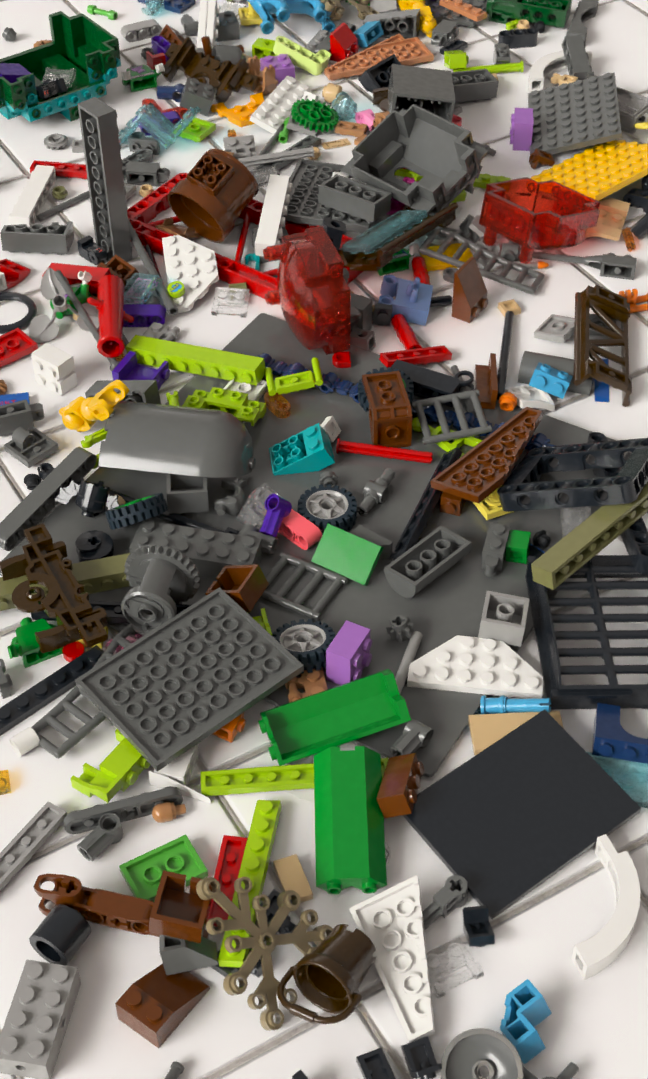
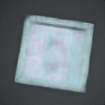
[124,273,162,304]

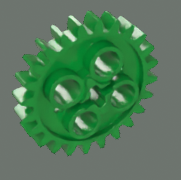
[291,98,339,133]

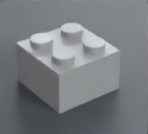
[478,591,530,647]

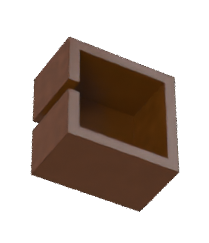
[205,564,269,612]
[149,870,212,943]

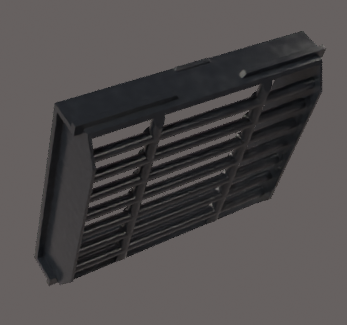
[525,555,648,710]

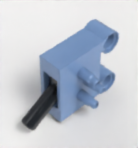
[378,275,452,326]

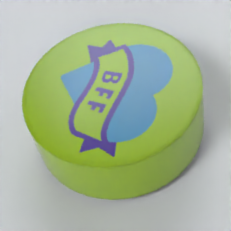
[167,281,185,298]

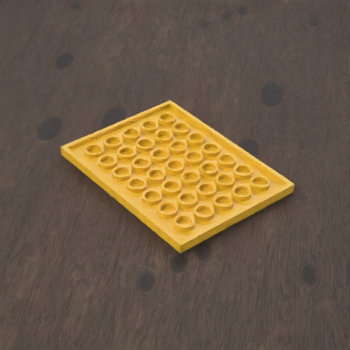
[525,140,648,202]

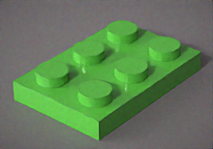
[119,834,208,902]

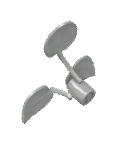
[29,268,99,343]

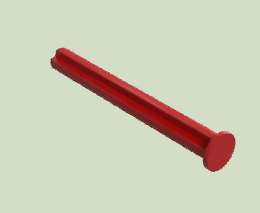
[336,438,433,464]

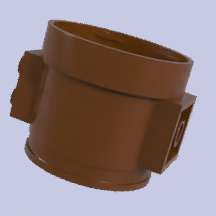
[167,149,259,243]

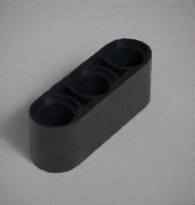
[498,28,538,49]

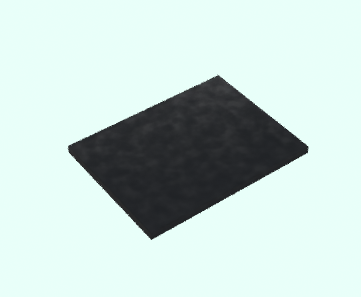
[402,709,641,919]

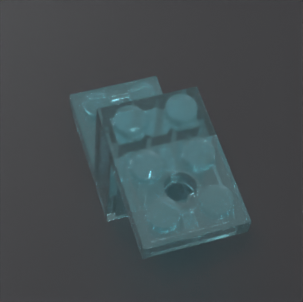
[118,103,201,149]

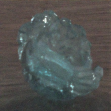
[141,0,165,16]
[331,91,358,121]

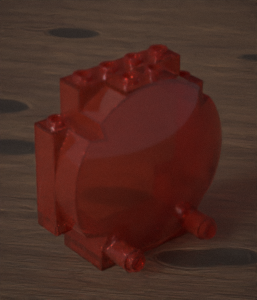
[479,177,600,264]
[263,226,351,355]

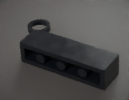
[391,359,474,407]

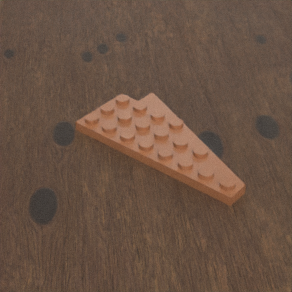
[324,34,434,81]

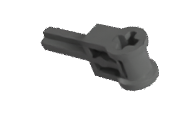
[423,875,468,931]

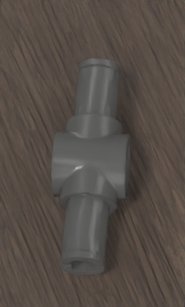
[357,468,395,516]

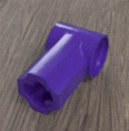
[260,494,292,537]

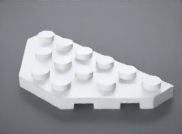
[162,235,219,314]
[407,635,543,699]

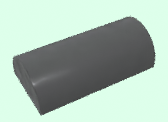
[518,351,595,396]
[384,526,472,598]

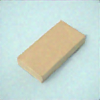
[273,854,313,902]

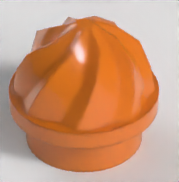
[499,392,518,411]

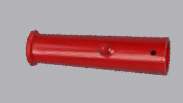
[87,274,134,358]

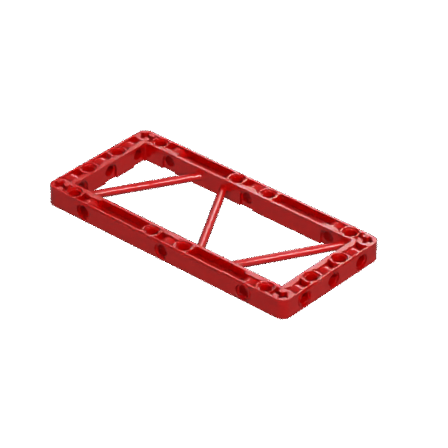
[127,173,363,316]

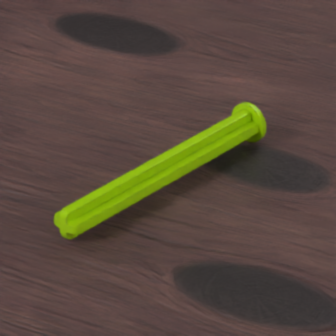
[453,61,524,74]

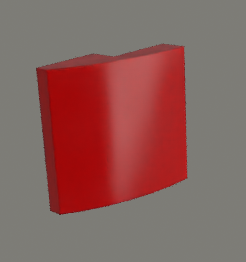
[0,259,31,290]

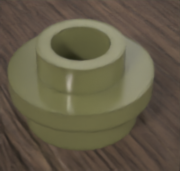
[52,186,68,200]

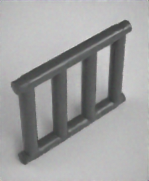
[411,390,492,445]
[261,552,348,620]

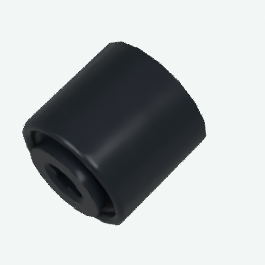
[29,904,91,965]

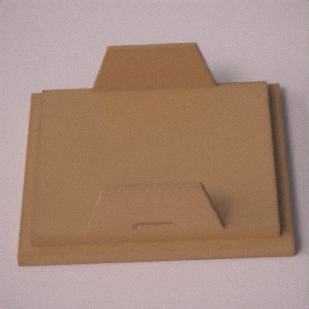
[155,218,200,238]

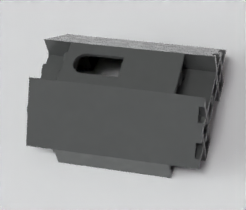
[341,104,488,215]

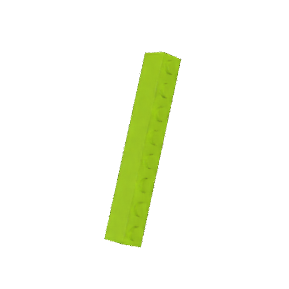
[125,335,265,386]

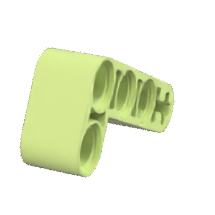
[273,36,331,76]

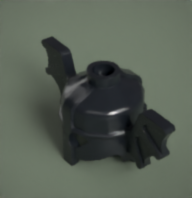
[55,478,120,517]

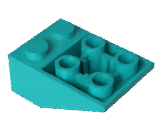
[269,423,335,476]

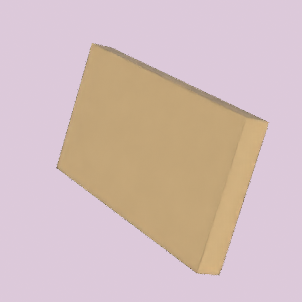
[468,711,563,756]

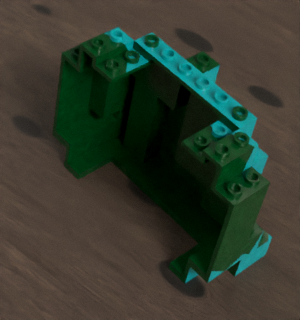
[0,11,121,122]

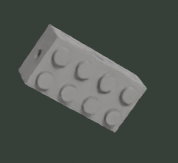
[0,959,81,1079]

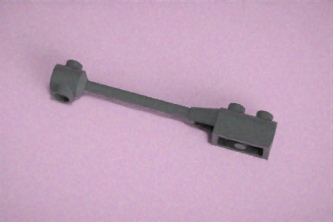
[500,241,637,280]

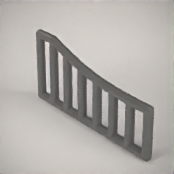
[418,226,545,295]
[31,623,150,758]

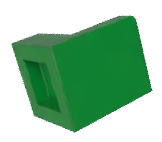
[506,530,531,564]

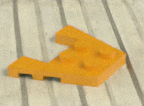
[210,92,264,127]

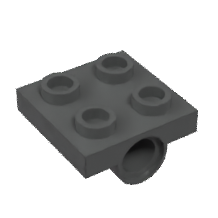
[4,427,59,468]

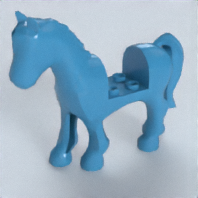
[246,0,335,34]

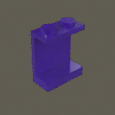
[112,351,170,390]

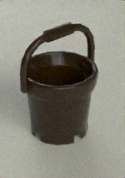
[277,924,376,1024]

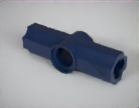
[157,83,184,102]

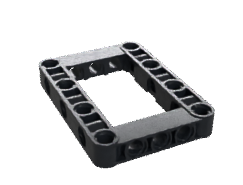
[497,438,648,512]

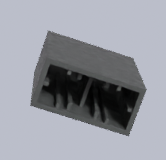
[388,64,456,122]

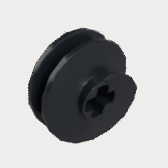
[75,530,114,562]

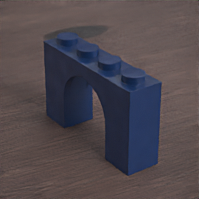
[592,703,648,764]

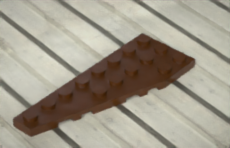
[430,407,543,503]

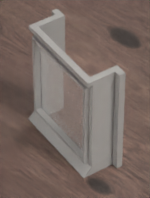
[617,87,648,134]

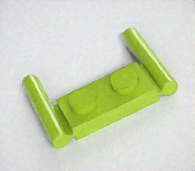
[265,357,323,396]

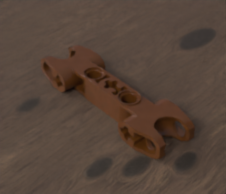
[33,874,209,939]

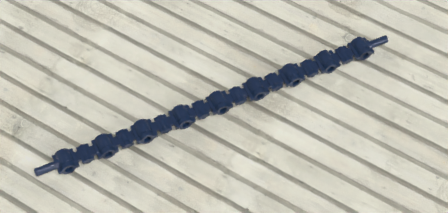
[239,353,556,451]

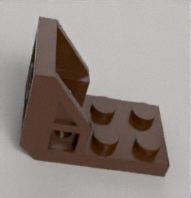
[362,371,412,448]

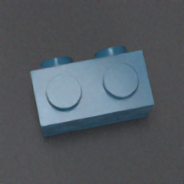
[353,21,384,48]
[529,362,573,399]

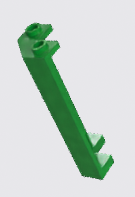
[258,669,411,766]
[314,746,387,894]

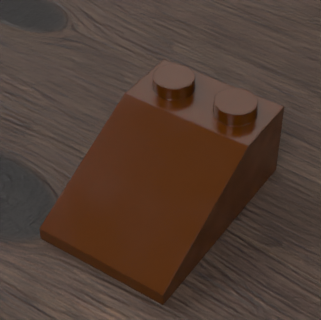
[452,256,488,323]
[115,964,210,1048]

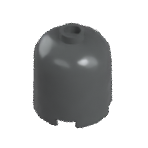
[212,45,246,65]

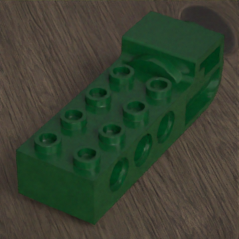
[486,0,572,28]

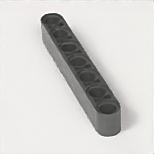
[0,447,97,551]

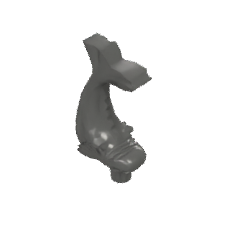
[214,478,247,516]

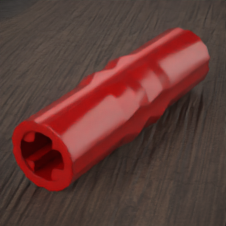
[411,256,431,285]
[391,314,422,350]

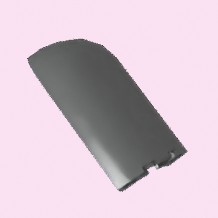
[99,401,256,478]

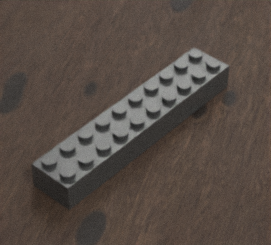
[78,97,132,262]

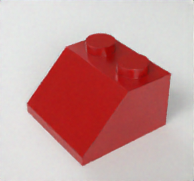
[330,23,359,62]

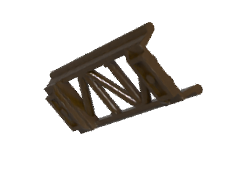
[337,203,458,271]
[573,285,632,407]

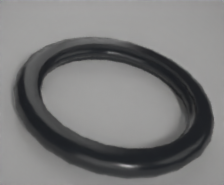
[0,292,37,334]

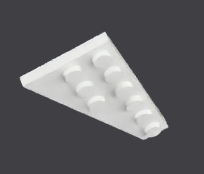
[349,875,435,1042]

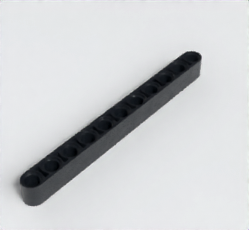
[587,432,648,574]

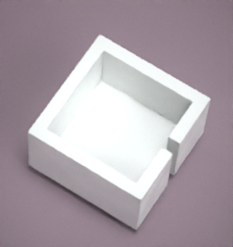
[31,343,77,396]

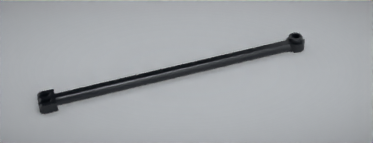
[37,463,239,534]

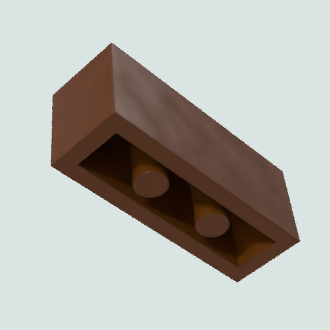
[376,753,424,818]

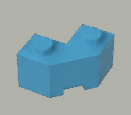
[500,979,552,1065]

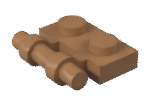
[285,667,328,703]

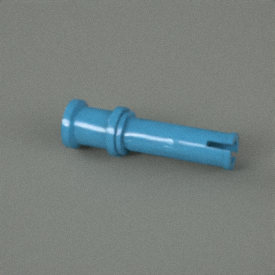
[480,695,551,714]

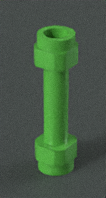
[87,5,118,20]
[278,117,289,143]

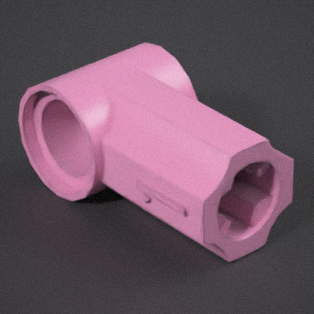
[355,109,375,131]

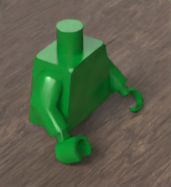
[7,617,63,668]

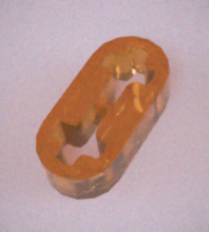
[264,392,291,418]

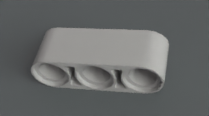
[121,19,162,42]

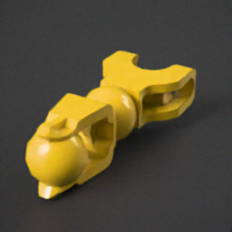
[397,0,437,38]
[59,380,129,432]

